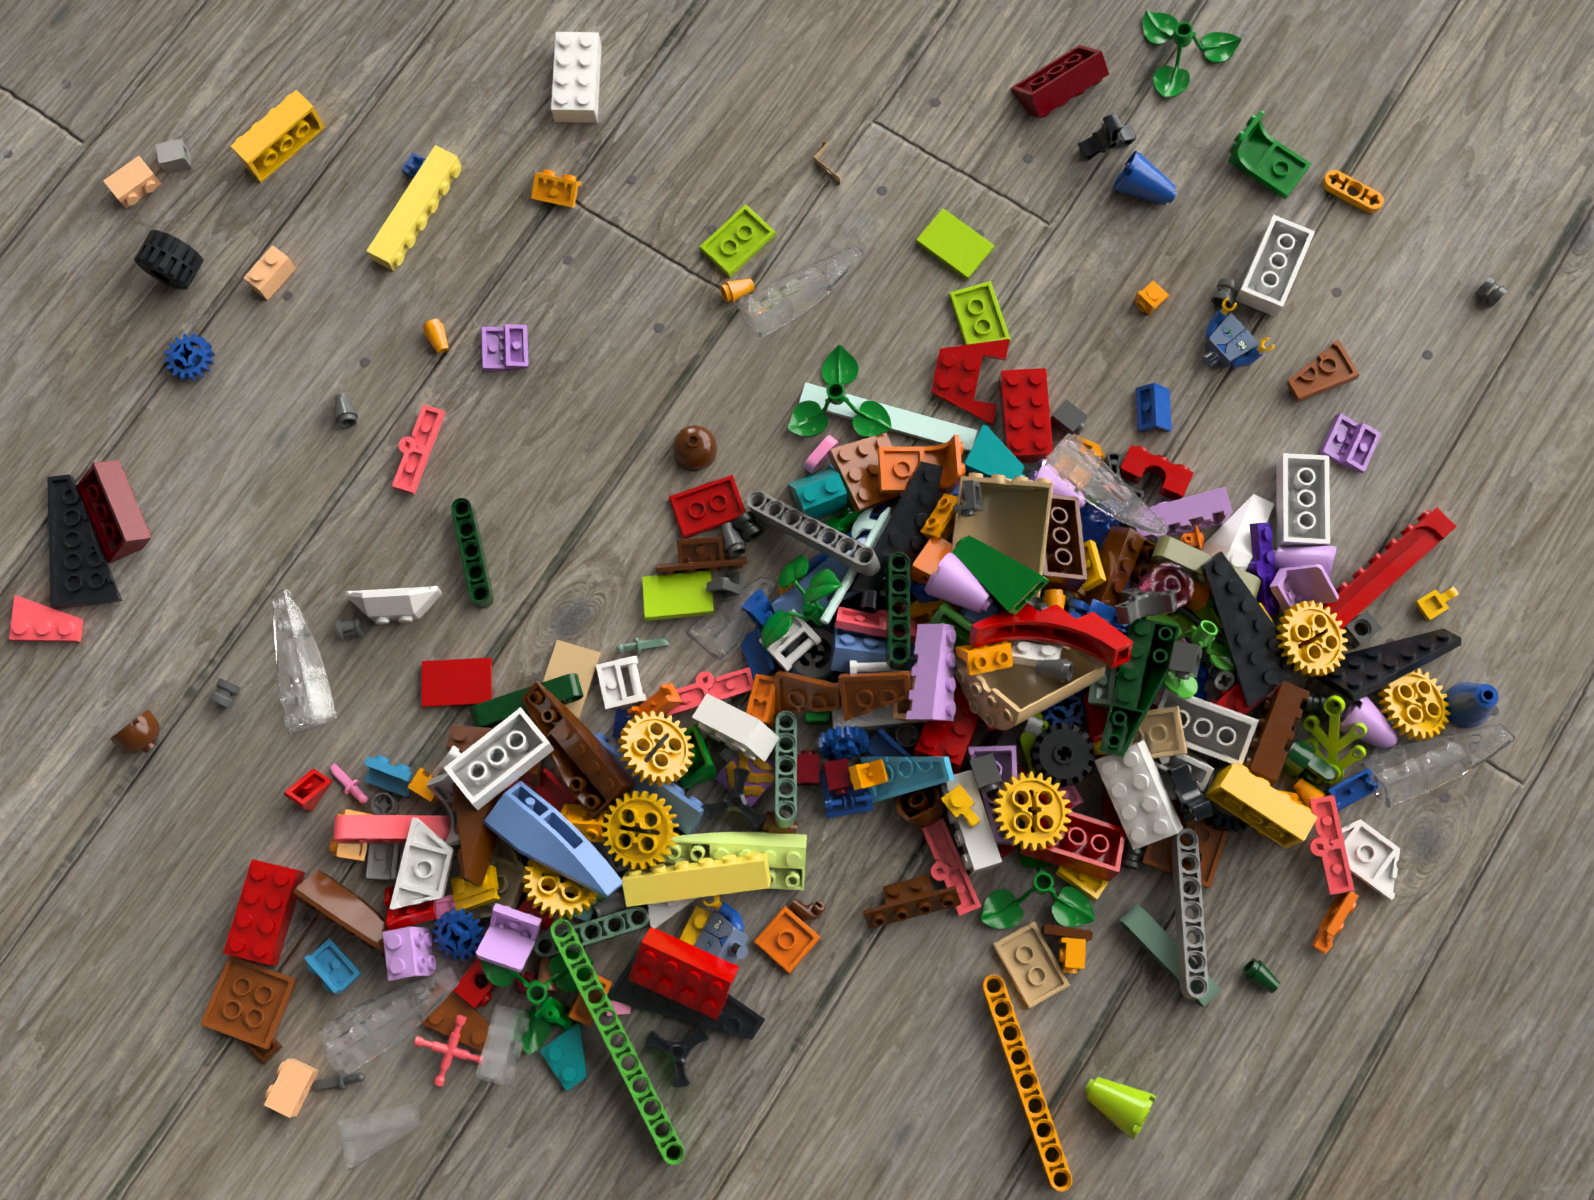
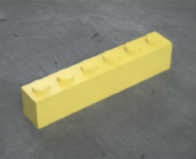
[367,145,462,271]
[622,851,771,907]

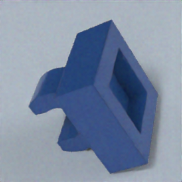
[402,153,426,179]

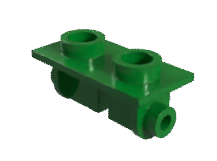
[823,504,865,543]
[534,997,573,1030]

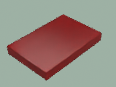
[669,475,746,539]
[422,658,493,708]

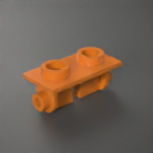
[1179,526,1204,550]

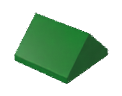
[670,724,718,789]

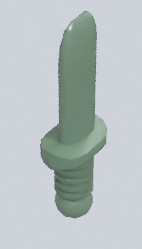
[616,637,670,654]

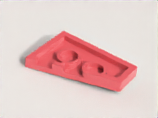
[9,595,83,642]

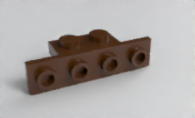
[656,536,747,575]
[863,874,961,929]

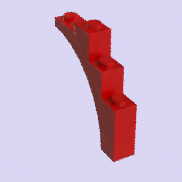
[969,603,1133,669]

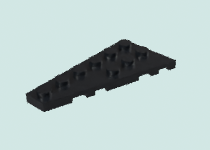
[849,461,943,602]
[47,474,123,609]
[1201,551,1296,708]
[1314,628,1461,702]
[607,948,766,1040]

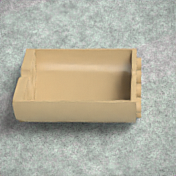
[951,473,1054,599]
[954,640,1106,730]

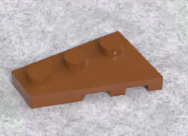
[1287,339,1360,403]
[775,670,842,715]
[838,672,912,722]
[420,978,498,1053]

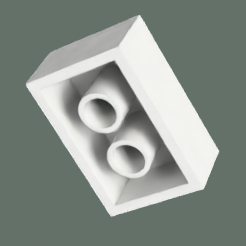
[692,694,779,762]

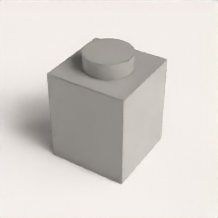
[154,139,192,174]

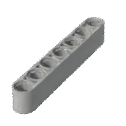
[747,491,880,576]
[1171,828,1209,1000]

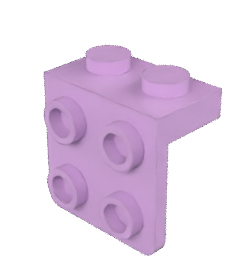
[1270,564,1339,612]
[476,903,541,972]
[383,927,436,981]

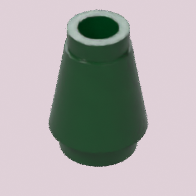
[1242,958,1280,993]

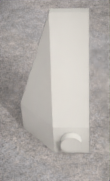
[1201,494,1274,571]

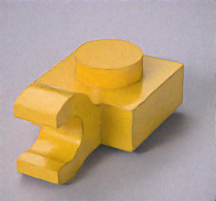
[1414,586,1459,622]
[941,784,980,828]

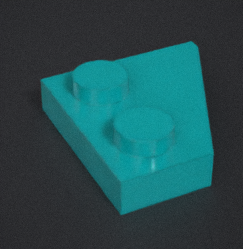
[540,1022,588,1091]

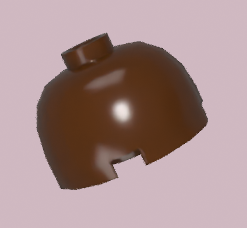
[672,425,718,472]
[110,709,160,754]
[896,785,944,828]

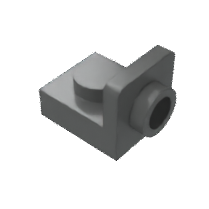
[953,480,983,517]
[706,572,744,598]

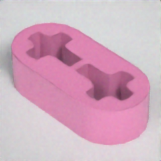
[803,435,839,474]

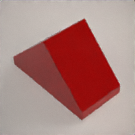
[284,768,332,812]

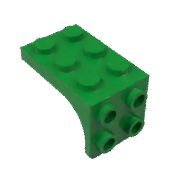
[1228,110,1312,200]

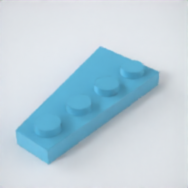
[860,756,955,803]

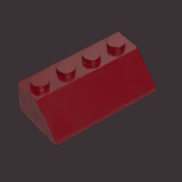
[1010,45,1110,118]
[77,460,151,563]

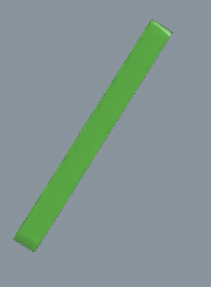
[551,919,685,1165]

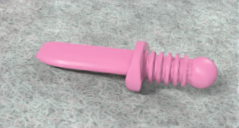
[330,763,368,804]

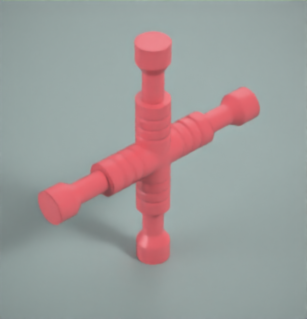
[414,1015,486,1086]

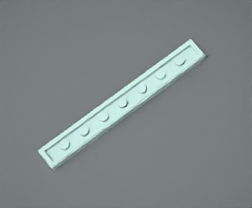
[799,382,977,453]

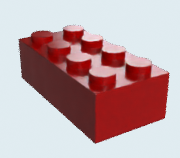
[999,368,1053,463]
[915,674,980,774]
[1019,802,1126,882]
[223,859,305,966]
[628,927,739,1020]

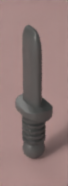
[311,1071,365,1091]

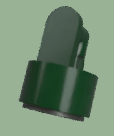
[1281,738,1335,786]

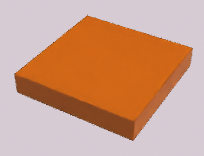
[754,906,821,974]

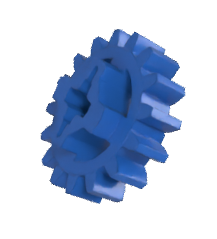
[164,333,215,382]
[1040,689,1086,727]
[818,725,869,760]
[432,908,485,961]

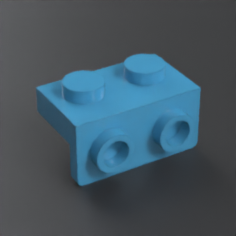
[364,755,415,797]
[304,938,363,994]

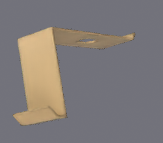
[814,141,840,183]

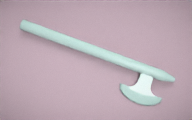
[820,507,891,625]

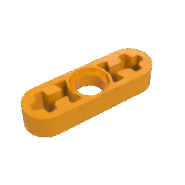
[1322,170,1384,214]

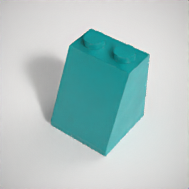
[965,425,1026,480]
[788,468,847,520]

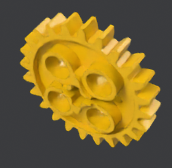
[1276,600,1348,677]
[1378,668,1451,741]
[618,711,694,787]
[992,772,1072,852]
[601,791,679,869]
[522,859,599,919]

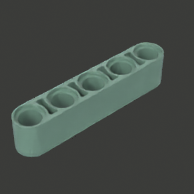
[774,711,797,828]
[1119,903,1221,1008]
[534,907,650,958]

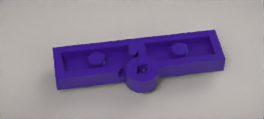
[1249,523,1280,615]

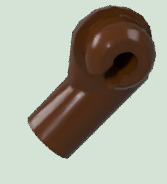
[789,899,826,920]

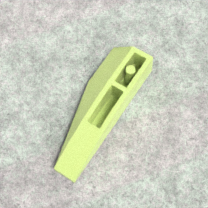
[662,832,807,891]

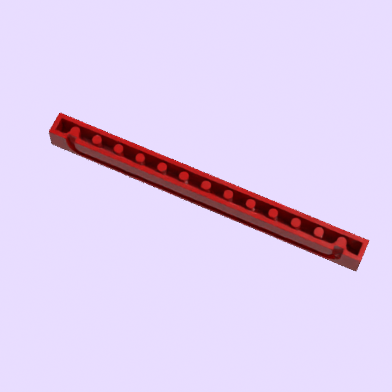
[1210,507,1457,715]

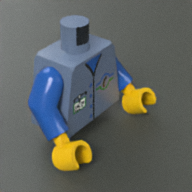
[1202,298,1275,368]
[694,895,748,964]

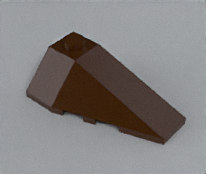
[451,782,505,887]

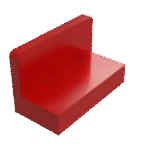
[531,767,580,813]

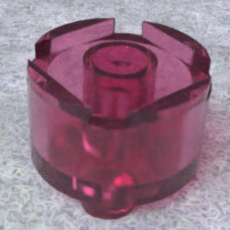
[1138,562,1194,615]

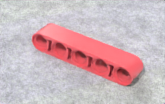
[333,815,451,844]

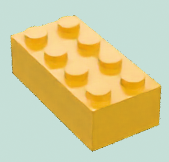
[231,90,325,183]
[1205,763,1317,849]

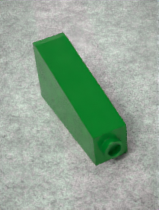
[952,535,1049,615]

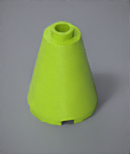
[1084,1077,1157,1140]

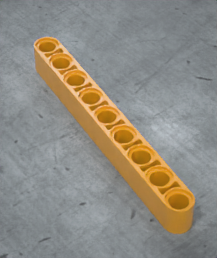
[981,975,1072,1192]

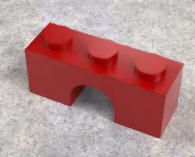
[1119,445,1194,500]

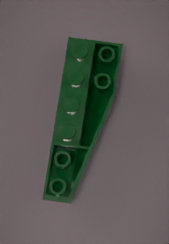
[1099,618,1180,757]

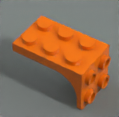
[877,435,965,493]

